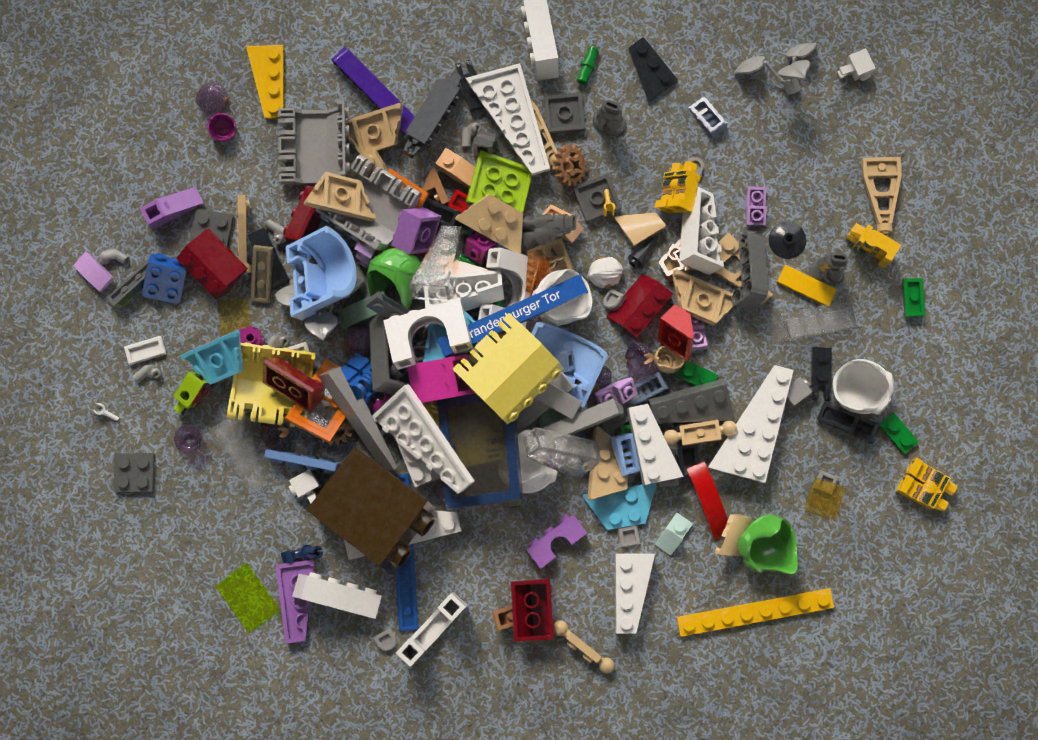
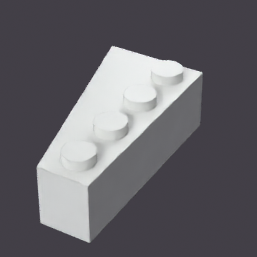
[626,404,683,485]

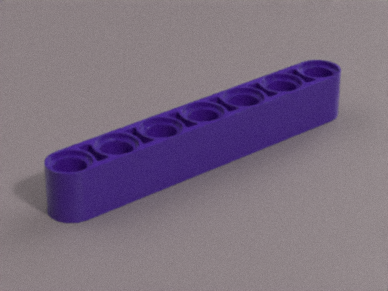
[331,47,433,137]

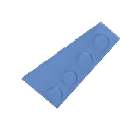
[264,449,342,474]

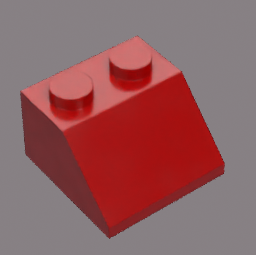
[657,305,694,362]

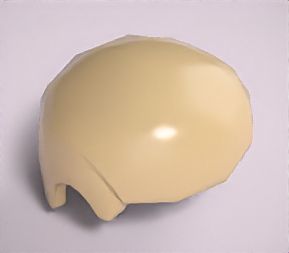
[654,346,685,374]

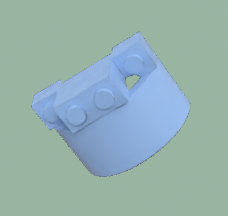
[286,226,357,320]
[531,322,608,407]

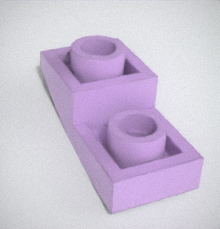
[746,187,767,225]
[354,242,377,269]
[73,251,114,293]
[691,316,708,351]
[594,377,638,405]

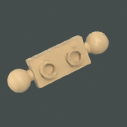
[664,420,737,446]
[553,620,615,674]

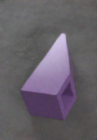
[140,187,204,229]

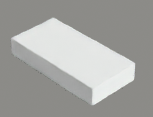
[124,336,167,365]

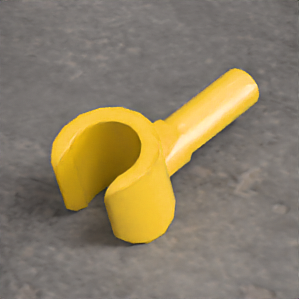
[603,189,615,216]

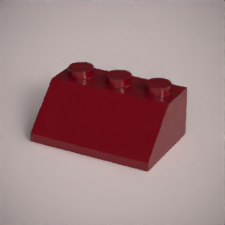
[283,186,321,243]
[176,228,248,299]
[606,273,673,340]
[263,357,325,413]
[511,579,554,642]

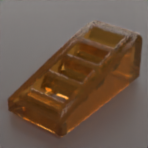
[526,252,551,293]

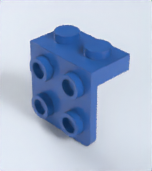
[142,253,187,304]

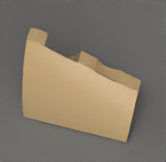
[614,213,666,247]
[659,234,696,283]
[527,238,575,273]
[715,514,752,556]

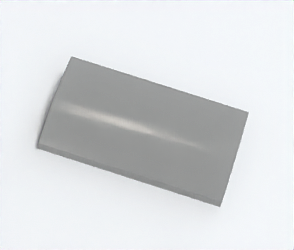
[542,398,624,444]

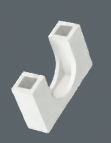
[478,248,536,332]
[384,299,473,370]
[396,592,467,667]

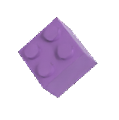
[391,207,441,255]

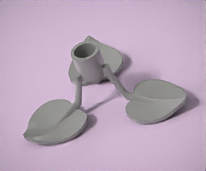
[734,43,817,94]
[275,276,364,341]

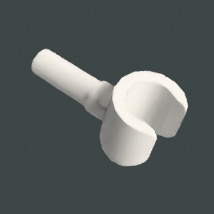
[92,403,119,422]

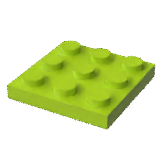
[466,150,532,213]

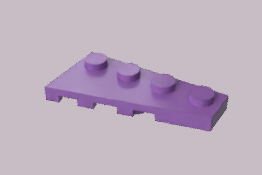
[276,559,315,644]

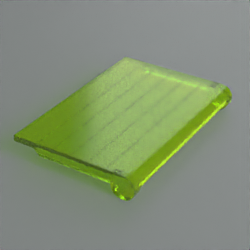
[215,562,281,633]

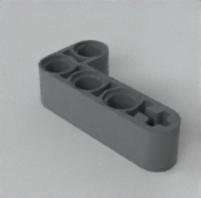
[731,231,768,310]

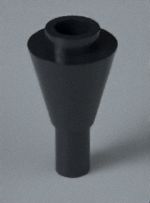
[628,238,657,269]

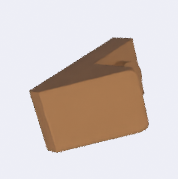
[422,167,449,206]
[492,605,513,631]

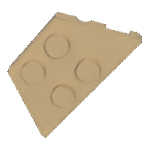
[346,103,403,155]
[304,172,376,222]
[455,194,523,254]
[672,269,734,326]
[587,427,630,501]

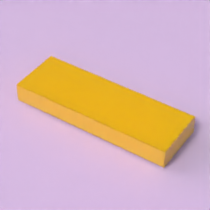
[777,265,837,307]

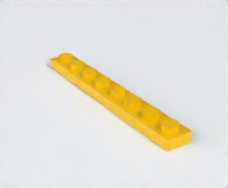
[676,588,834,637]

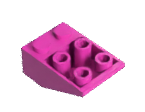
[407,354,475,403]

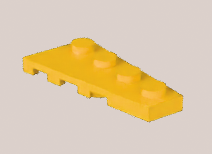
[246,45,284,119]

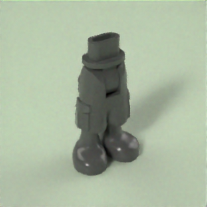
[593,100,626,136]
[521,214,576,250]
[808,252,848,283]

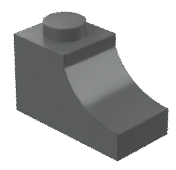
[473,130,496,159]

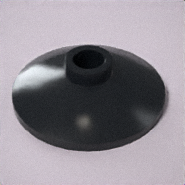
[769,222,806,259]

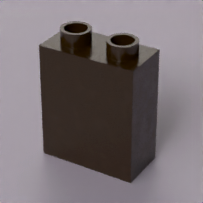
[307,447,436,571]

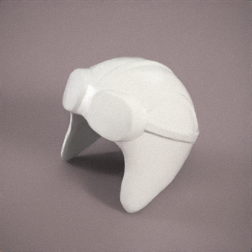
[532,269,592,327]
[833,359,894,415]
[498,430,558,493]

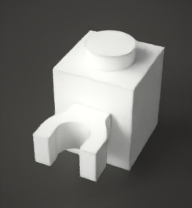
[837,48,875,81]
[289,470,321,503]

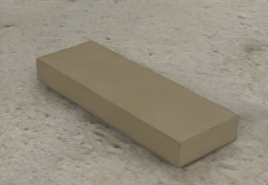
[251,245,273,303]

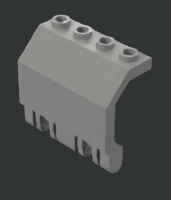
[278,100,350,185]
[315,155,422,252]

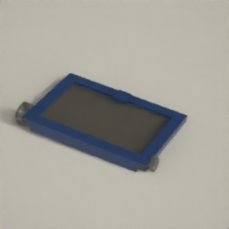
[437,393,523,510]

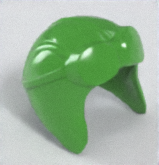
[367,248,428,309]
[737,514,798,574]

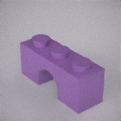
[527,514,587,569]

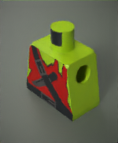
[174,372,215,415]

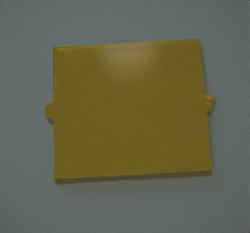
[217,297,252,334]
[804,477,846,519]

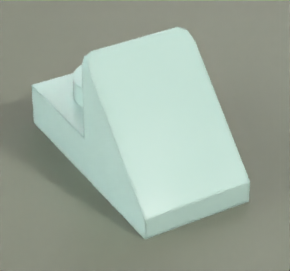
[655,513,693,555]

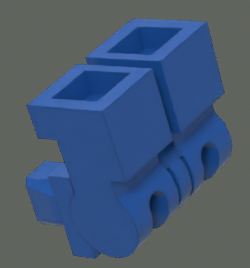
[341,353,381,406]

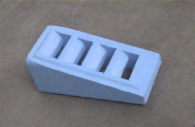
[610,433,640,476]

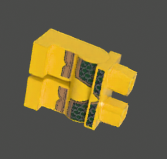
[654,161,701,214]
[845,223,901,268]
[896,458,957,512]

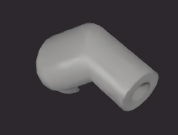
[461,123,481,148]
[265,219,286,245]
[99,249,129,265]
[266,334,290,348]
[133,365,162,383]

